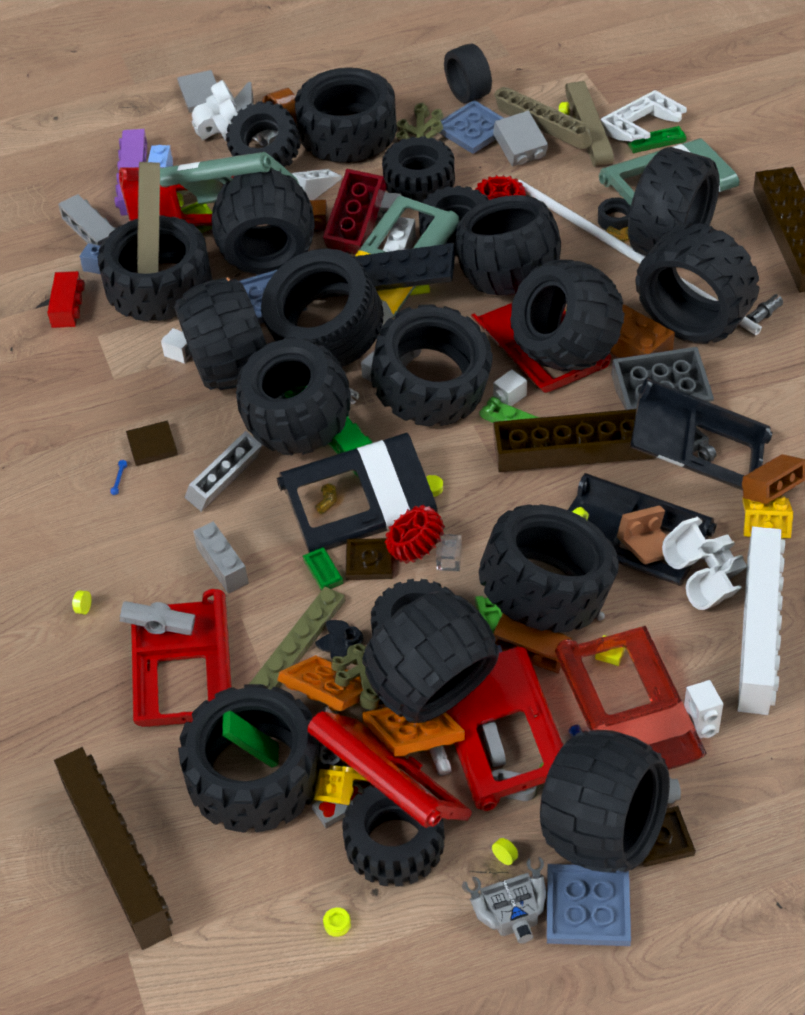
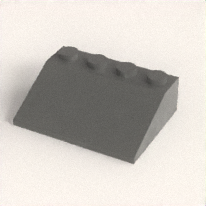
[611,347,714,410]

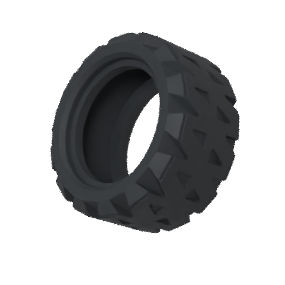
[295,67,397,163]
[628,147,720,256]
[97,215,212,321]
[635,223,760,344]
[370,304,493,427]
[478,504,619,633]
[178,684,324,833]

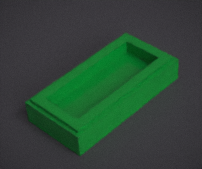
[303,547,343,591]

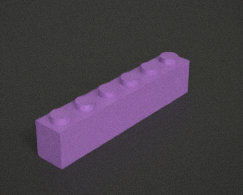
[115,129,147,216]

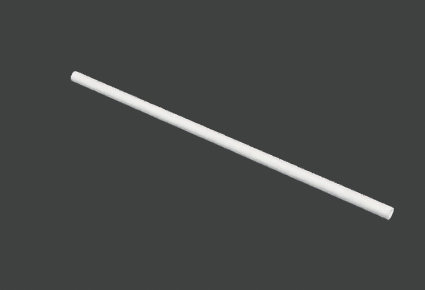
[518,180,762,335]

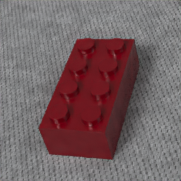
[323,168,387,255]

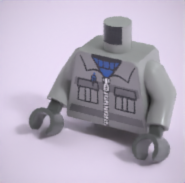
[462,857,546,944]

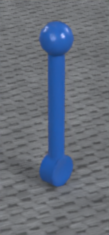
[110,460,127,496]

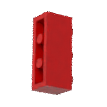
[47,271,85,328]

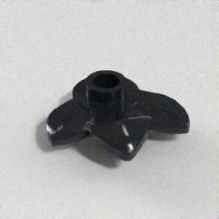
[315,620,363,659]

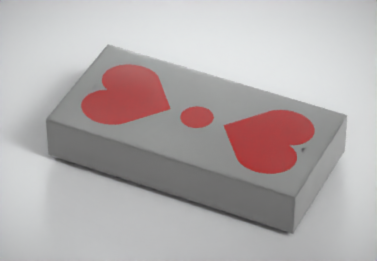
[312,780,364,828]

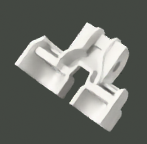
[192,80,238,142]
[662,517,747,610]

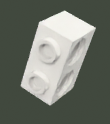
[684,680,723,740]

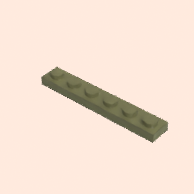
[249,587,345,690]

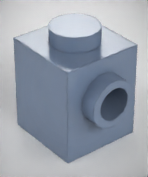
[79,244,100,274]

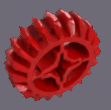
[475,175,526,200]
[385,505,445,564]

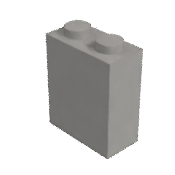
[493,111,548,167]

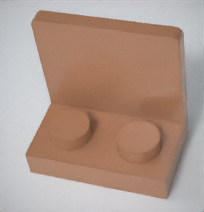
[617,505,667,564]

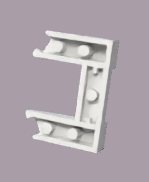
[600,90,687,141]

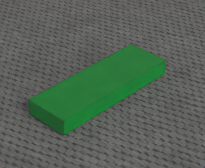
[627,126,686,153]
[223,711,279,768]

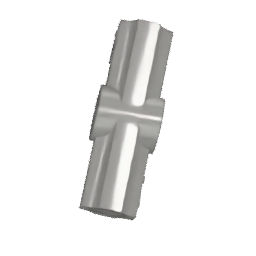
[120,601,195,636]

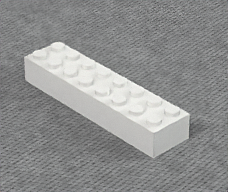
[738,526,785,715]

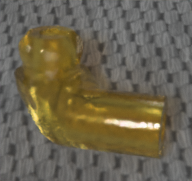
[606,226,629,242]
[315,483,337,514]

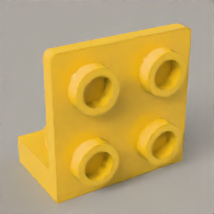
[742,495,793,538]
[314,765,369,805]

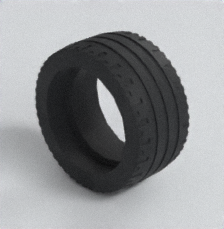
[444,43,492,103]

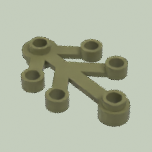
[396,103,444,141]
[331,644,380,710]

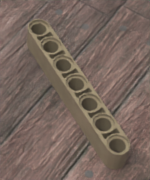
[565,81,614,166]
[494,87,593,149]
[137,162,160,274]

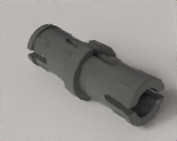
[746,294,783,324]

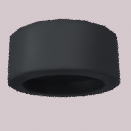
[598,197,630,233]

